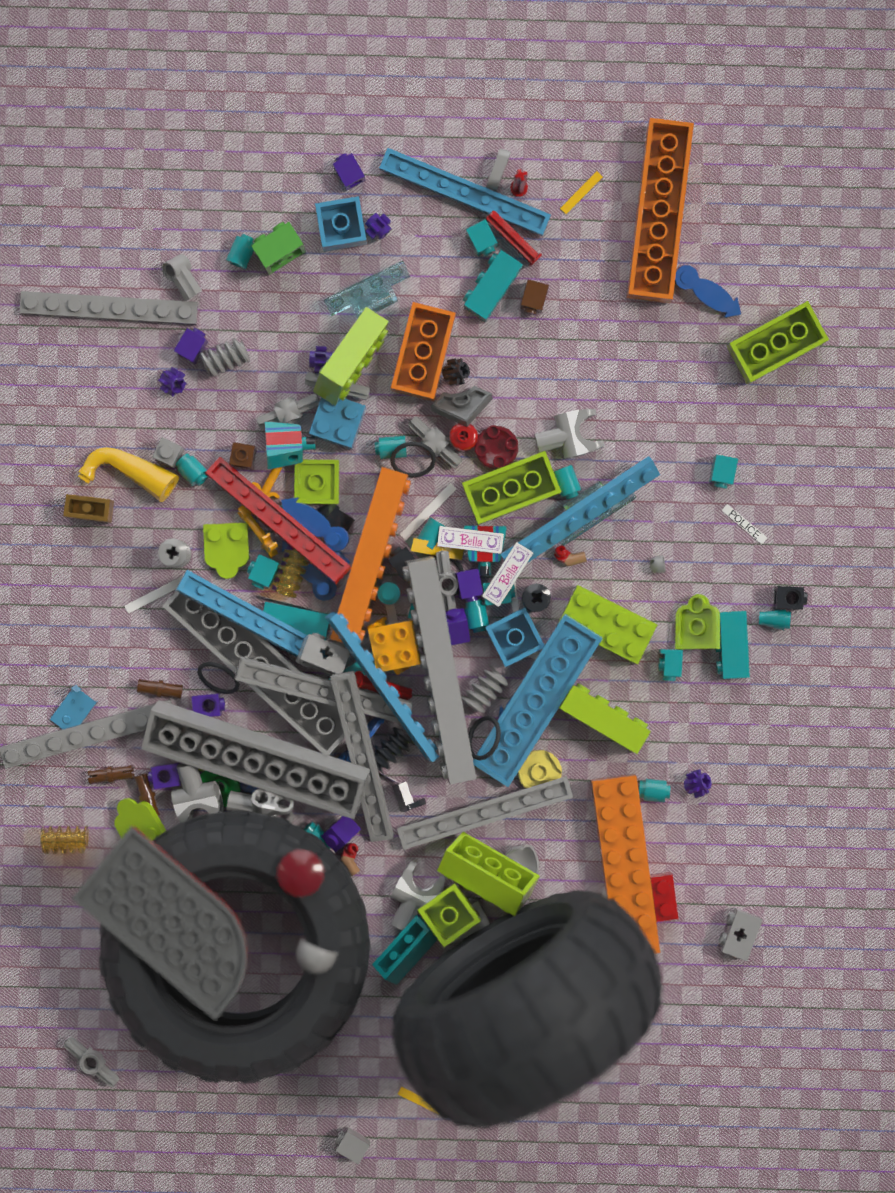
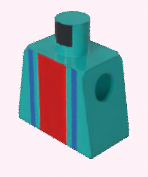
[265,422,315,469]
[464,526,507,575]

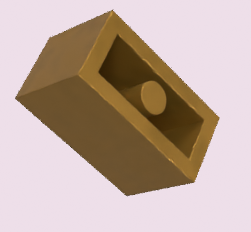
[63,494,114,523]

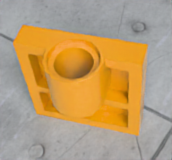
[368,620,421,672]

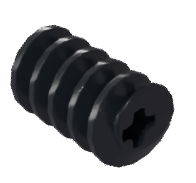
[522,583,551,612]
[373,727,415,775]

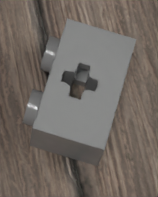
[296,633,350,676]
[718,908,763,961]

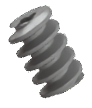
[200,338,250,377]
[158,539,191,568]
[461,664,508,713]

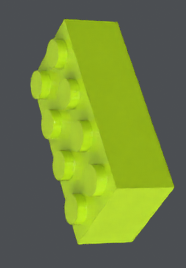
[726,301,829,385]
[313,307,389,406]
[462,451,561,526]
[557,585,658,664]
[559,683,651,754]
[437,832,540,916]

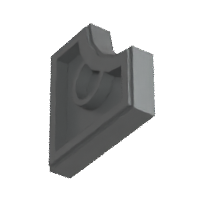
[431,386,493,427]

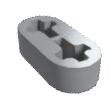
[486,148,511,191]

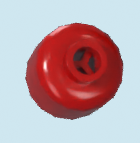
[449,423,478,452]

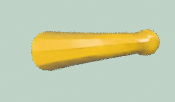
[77,447,179,502]

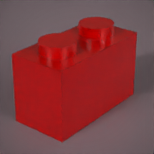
[650,872,679,922]

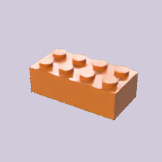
[391,302,456,402]

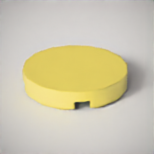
[518,750,562,788]

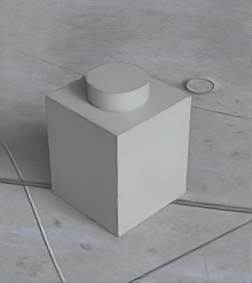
[152,437,185,468]
[335,1127,371,1165]

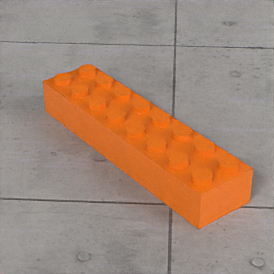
[626,118,694,303]
[330,467,411,644]
[591,774,660,954]

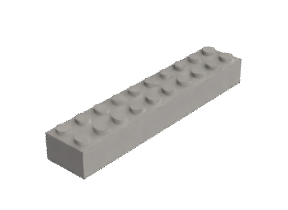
[402,556,476,784]
[163,591,345,756]
[141,700,370,819]

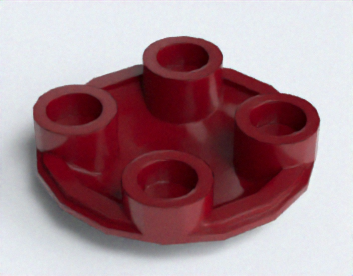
[475,425,518,469]
[277,849,324,897]

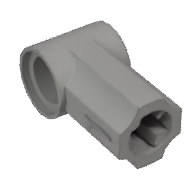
[161,254,202,301]

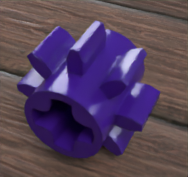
[365,213,392,240]
[309,346,332,373]
[158,367,187,397]
[684,769,712,798]

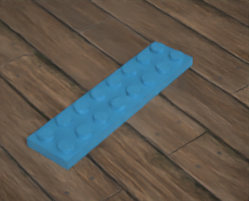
[473,614,603,787]

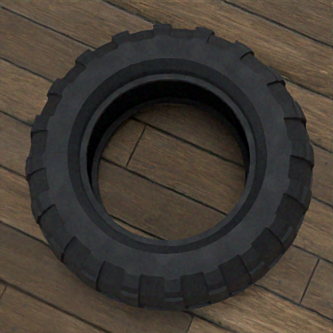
[99,810,370,1084]
[392,890,663,1129]

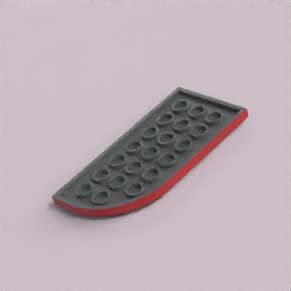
[71,826,248,1020]

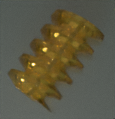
[272,549,310,598]
[40,825,89,854]

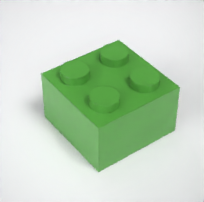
[251,222,306,275]

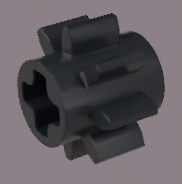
[442,358,470,386]

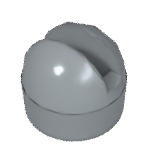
[649,555,666,573]

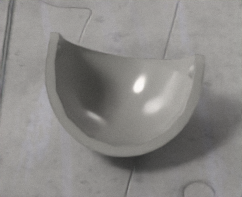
[505,844,539,874]
[296,939,338,974]

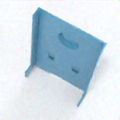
[50,685,98,729]

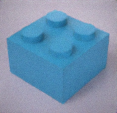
[315,196,367,252]
[309,397,366,450]
[485,607,545,667]

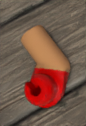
[554,545,587,566]
[341,843,360,877]

